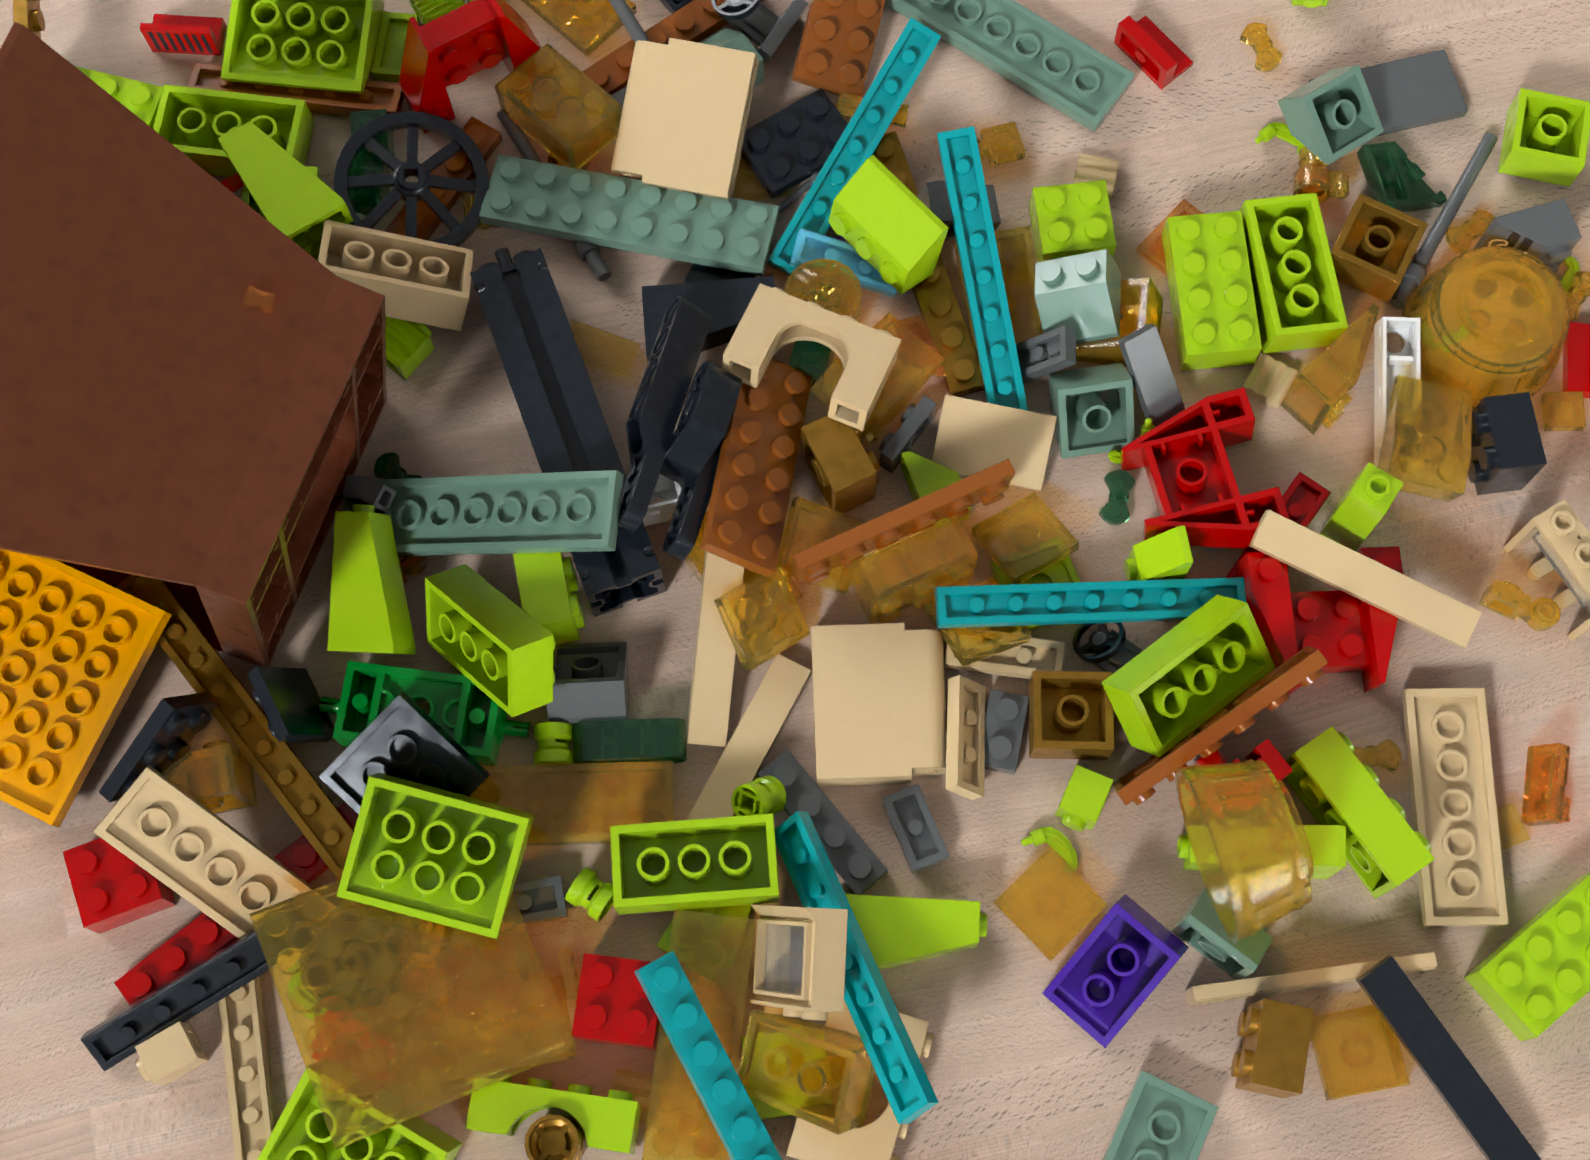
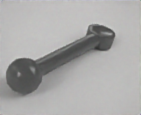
[778,170,820,218]

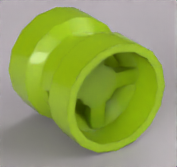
[533,722,573,769]
[731,775,786,816]
[565,866,614,922]

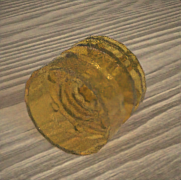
[785,258,862,356]

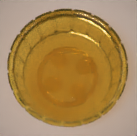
[1400,246,1570,409]
[1175,759,1314,944]

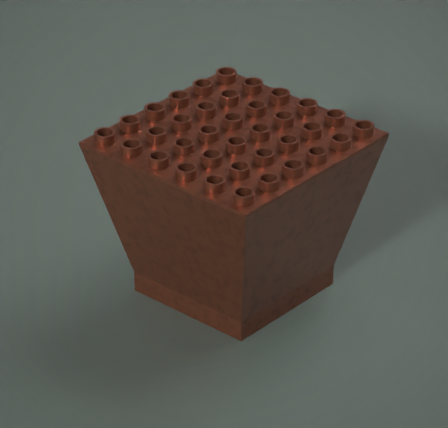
[0,22,387,667]

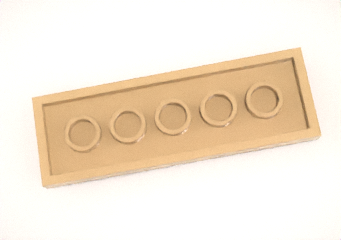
[1402,688,1509,927]
[93,764,344,977]

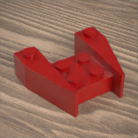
[399,0,550,134]
[1121,387,1290,549]
[1235,546,1403,695]

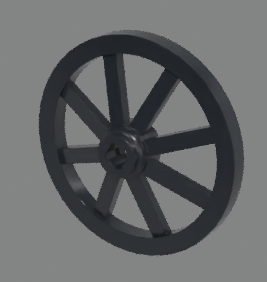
[334,111,489,247]

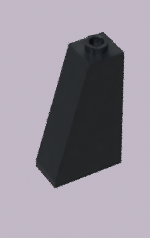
[642,276,783,362]

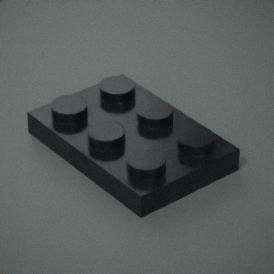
[741,88,848,199]
[99,692,219,802]

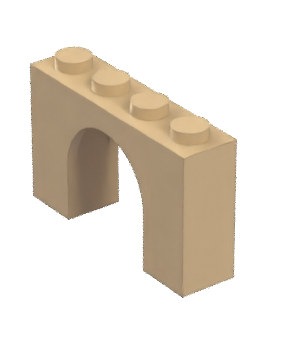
[722,283,901,431]
[786,1001,934,1160]

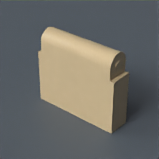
[611,38,759,200]
[811,623,947,787]

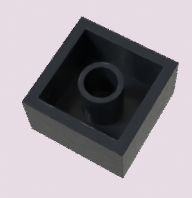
[1459,392,1547,495]

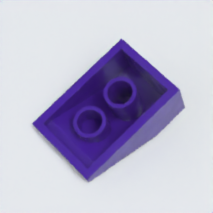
[1042,894,1189,1048]

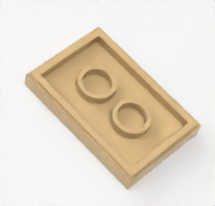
[932,394,1057,491]

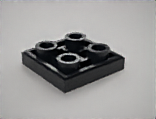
[247,666,334,742]

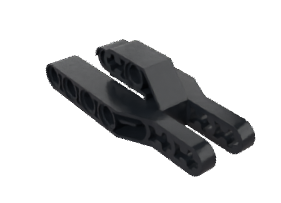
[618,296,775,560]

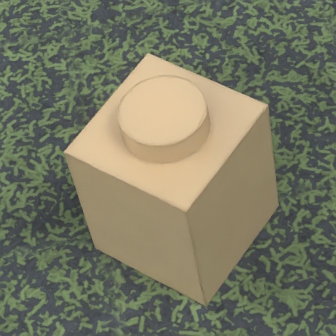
[135,1021,209,1086]

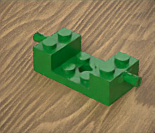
[319,661,531,767]

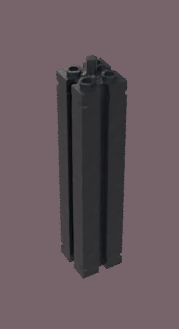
[470,248,666,617]

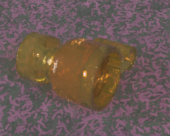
[1293,147,1350,204]

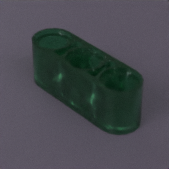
[573,718,687,767]

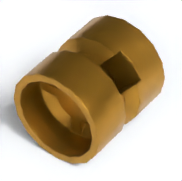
[524,1114,585,1160]

